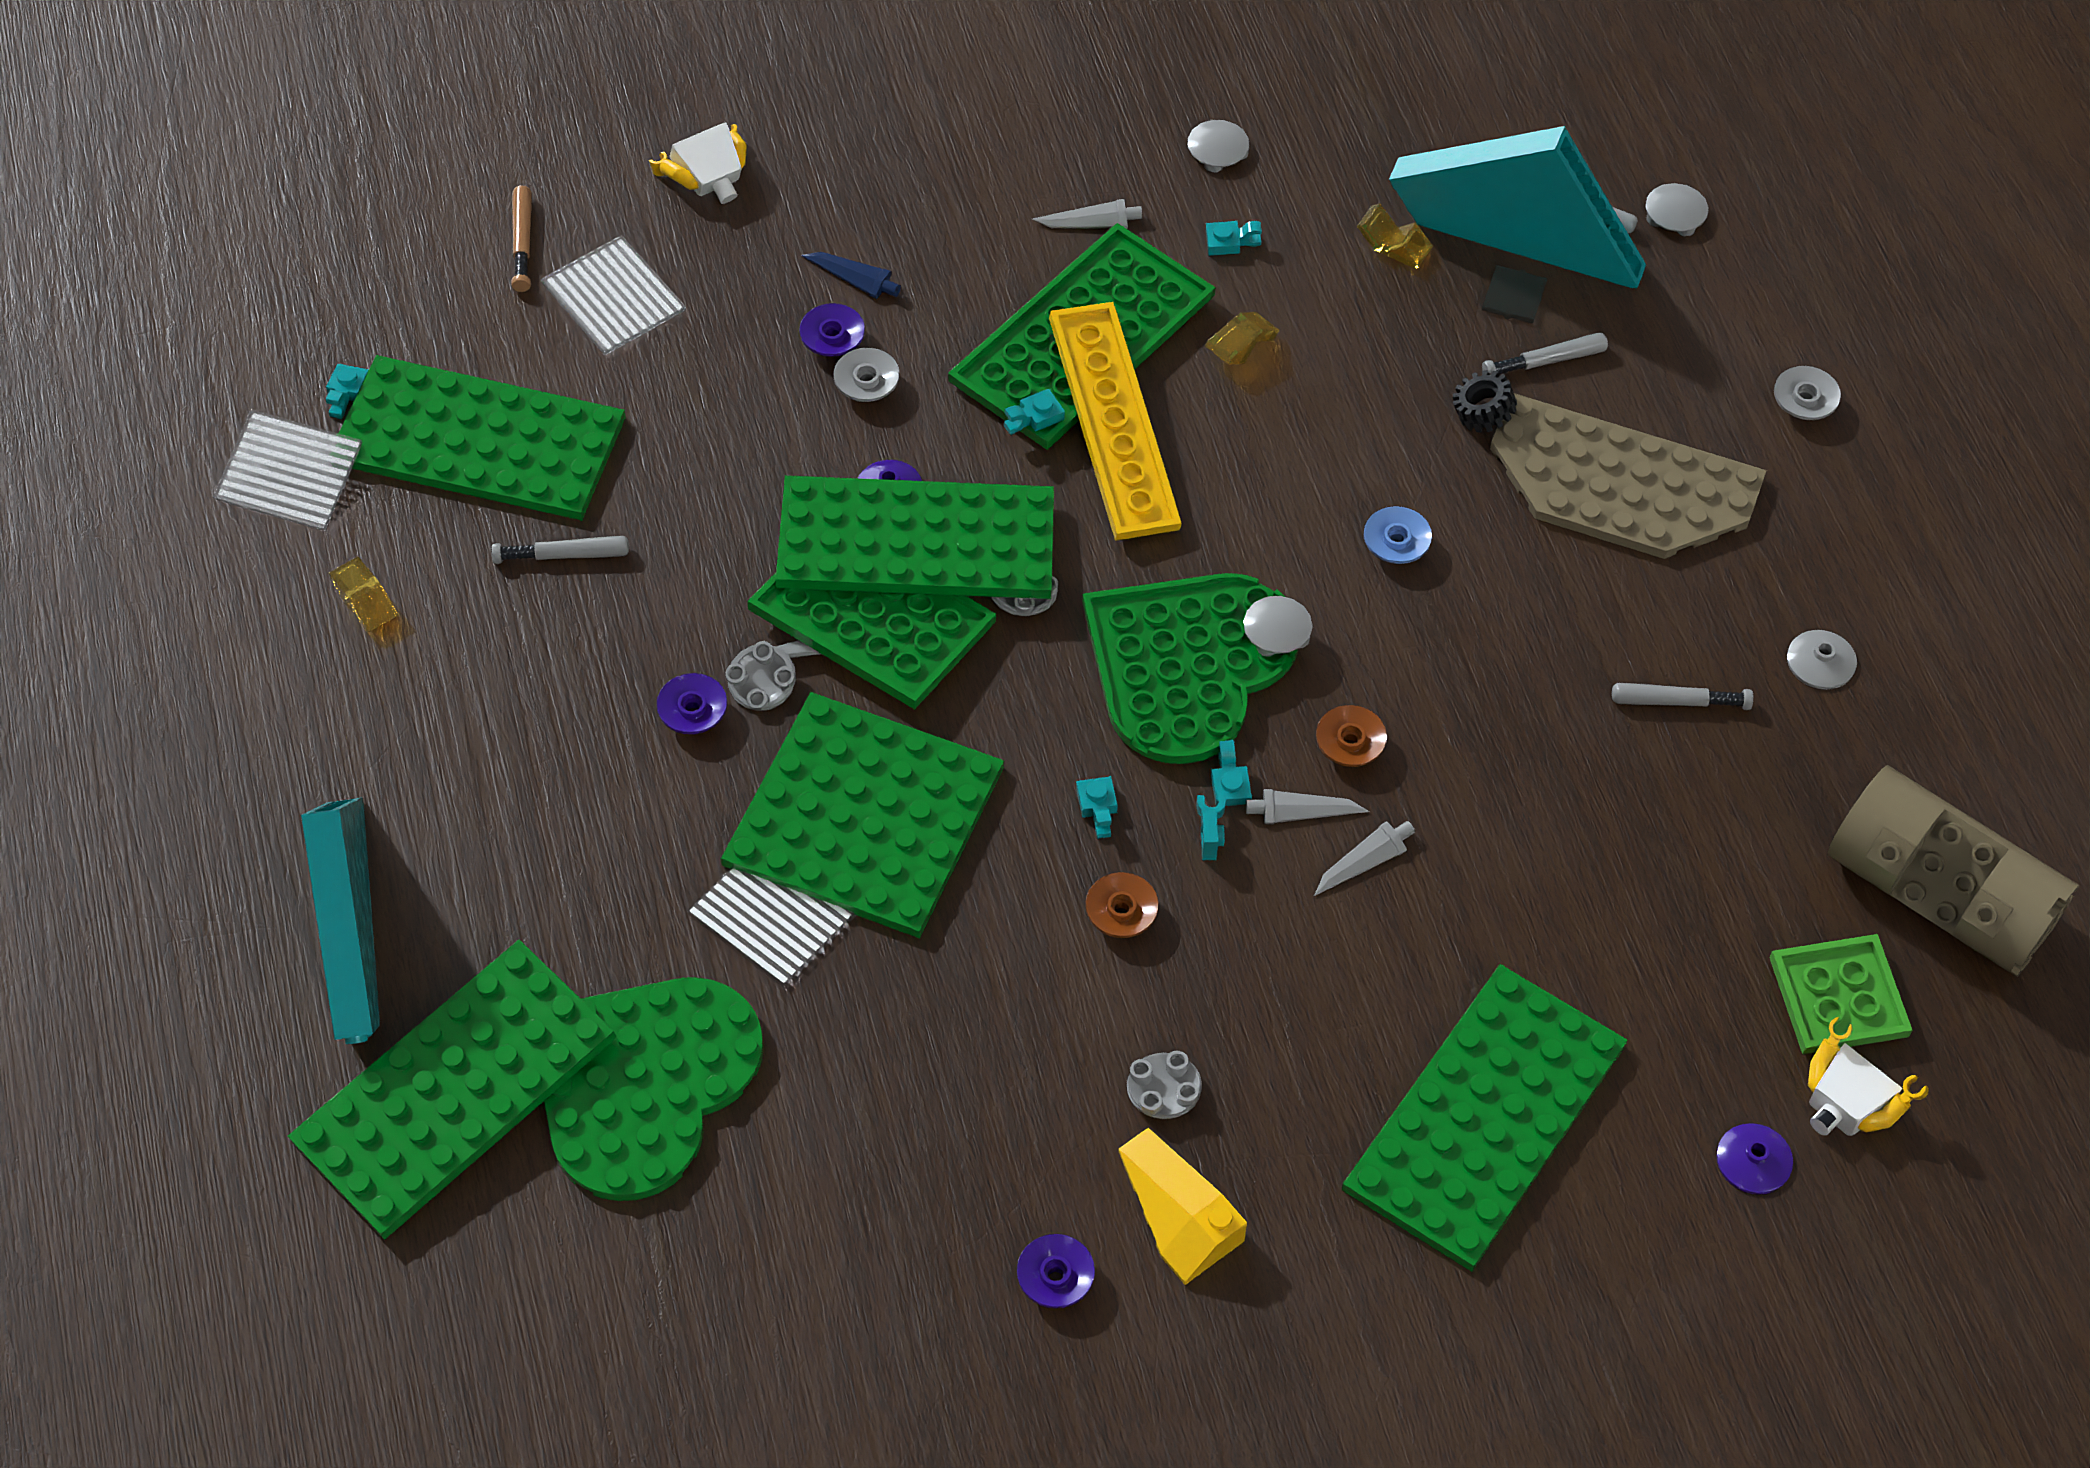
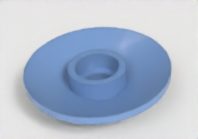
[1364,506,1432,564]

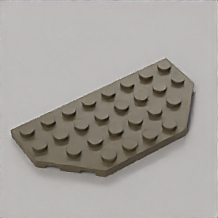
[1490,393,1767,559]

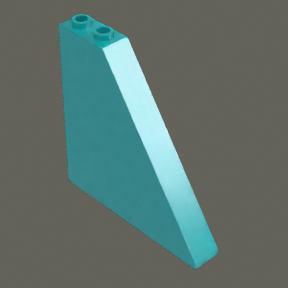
[1389,126,1646,288]
[301,797,380,1044]

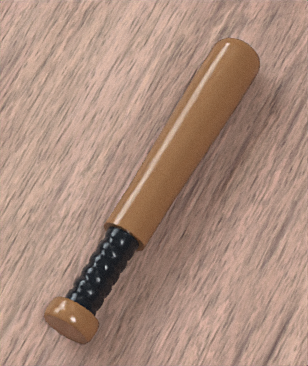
[511,185,532,292]

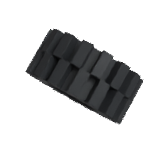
[1453,370,1517,433]

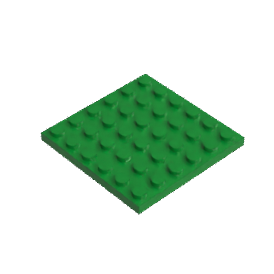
[721,692,1004,938]

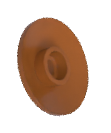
[1316,705,1387,767]
[1086,872,1158,938]

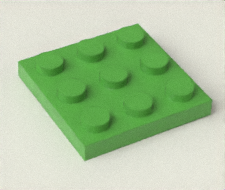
[1770,934,1913,1055]

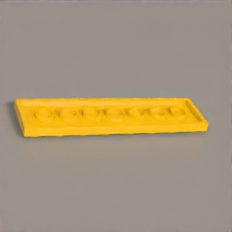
[1049,302,1182,541]

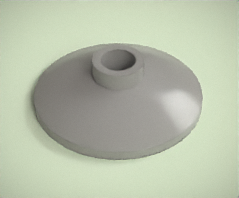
[834,348,899,402]
[1774,366,1841,420]
[1787,630,1857,690]

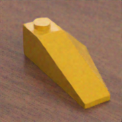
[1119,1128,1247,1285]

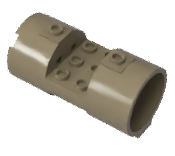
[1827,765,2080,977]

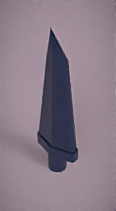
[800,252,901,299]

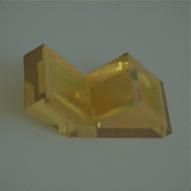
[1357,203,1433,268]
[1205,312,1279,364]
[327,557,399,632]

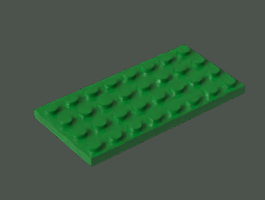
[948,223,1216,450]
[328,355,626,521]
[776,475,1054,599]
[288,940,617,1240]
[1342,964,1628,1272]

